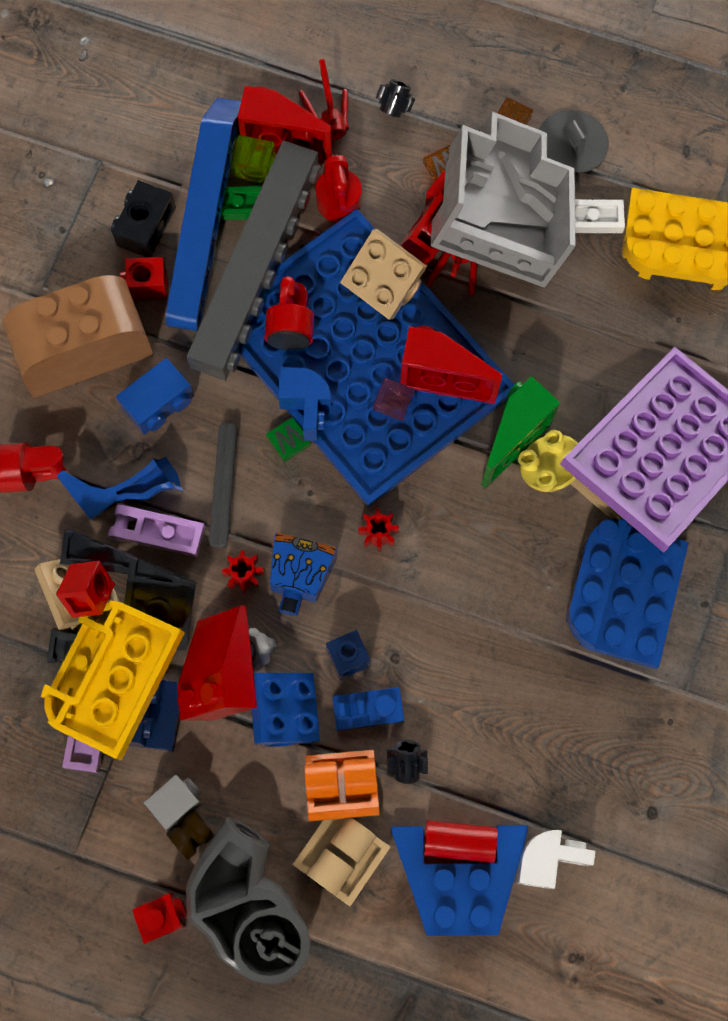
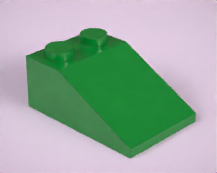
[481,376,561,489]

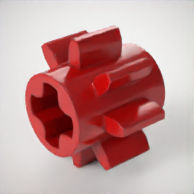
[358,508,399,552]
[222,550,264,594]

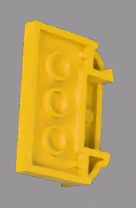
[622,188,728,290]
[41,600,185,761]

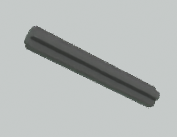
[209,423,237,548]

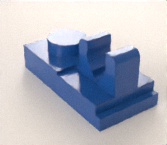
[332,687,404,731]

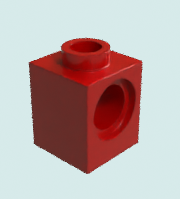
[120,257,168,301]
[56,561,115,618]

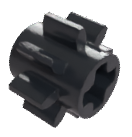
[376,79,415,118]
[387,740,428,784]

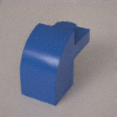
[278,367,332,441]

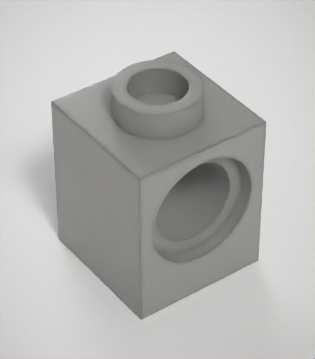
[144,775,202,831]

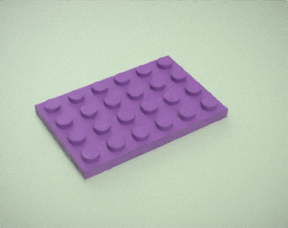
[560,347,728,553]

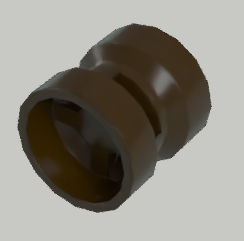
[166,810,215,860]

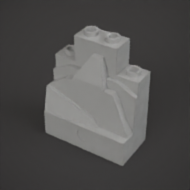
[431,111,576,288]

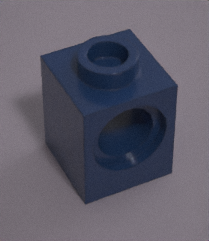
[326,630,371,681]

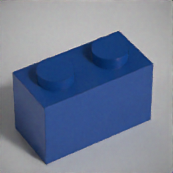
[115,357,194,435]

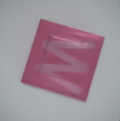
[373,378,415,421]

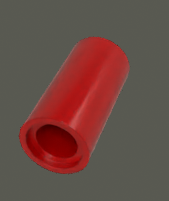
[424,820,497,863]

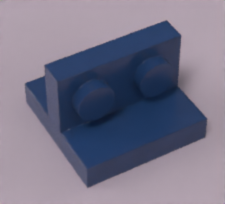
[129,680,180,752]

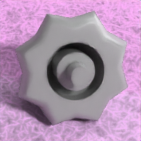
[249,628,277,671]

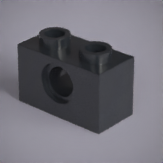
[111,180,176,258]

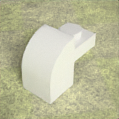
[516,830,595,889]

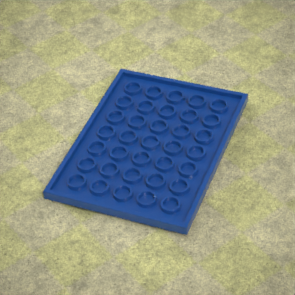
[238,209,515,508]

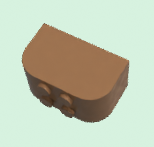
[3,275,153,398]

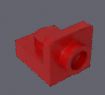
[132,893,187,944]

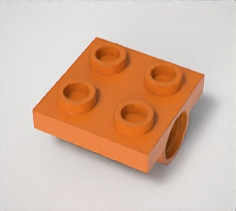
[305,750,380,821]

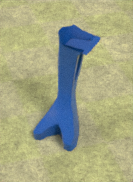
[57,457,184,521]

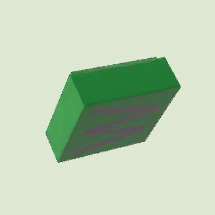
[266,417,311,463]

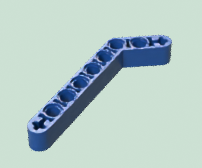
[165,97,241,331]

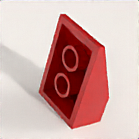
[238,86,332,163]
[400,326,502,404]
[177,605,257,721]

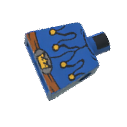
[270,532,338,616]

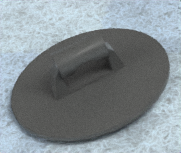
[539,110,609,173]

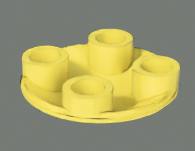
[518,430,578,492]

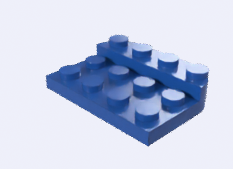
[566,519,689,669]

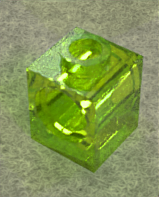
[231,135,276,183]

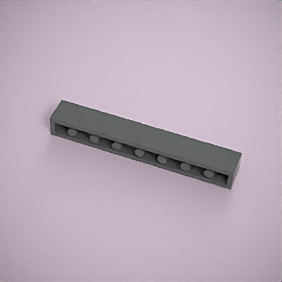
[187,140,322,381]

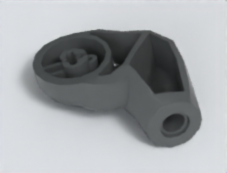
[186,817,310,985]

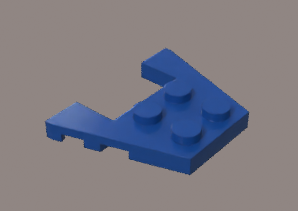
[391,825,528,936]

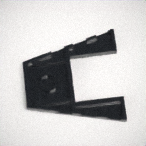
[47,529,197,663]

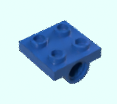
[251,673,320,747]

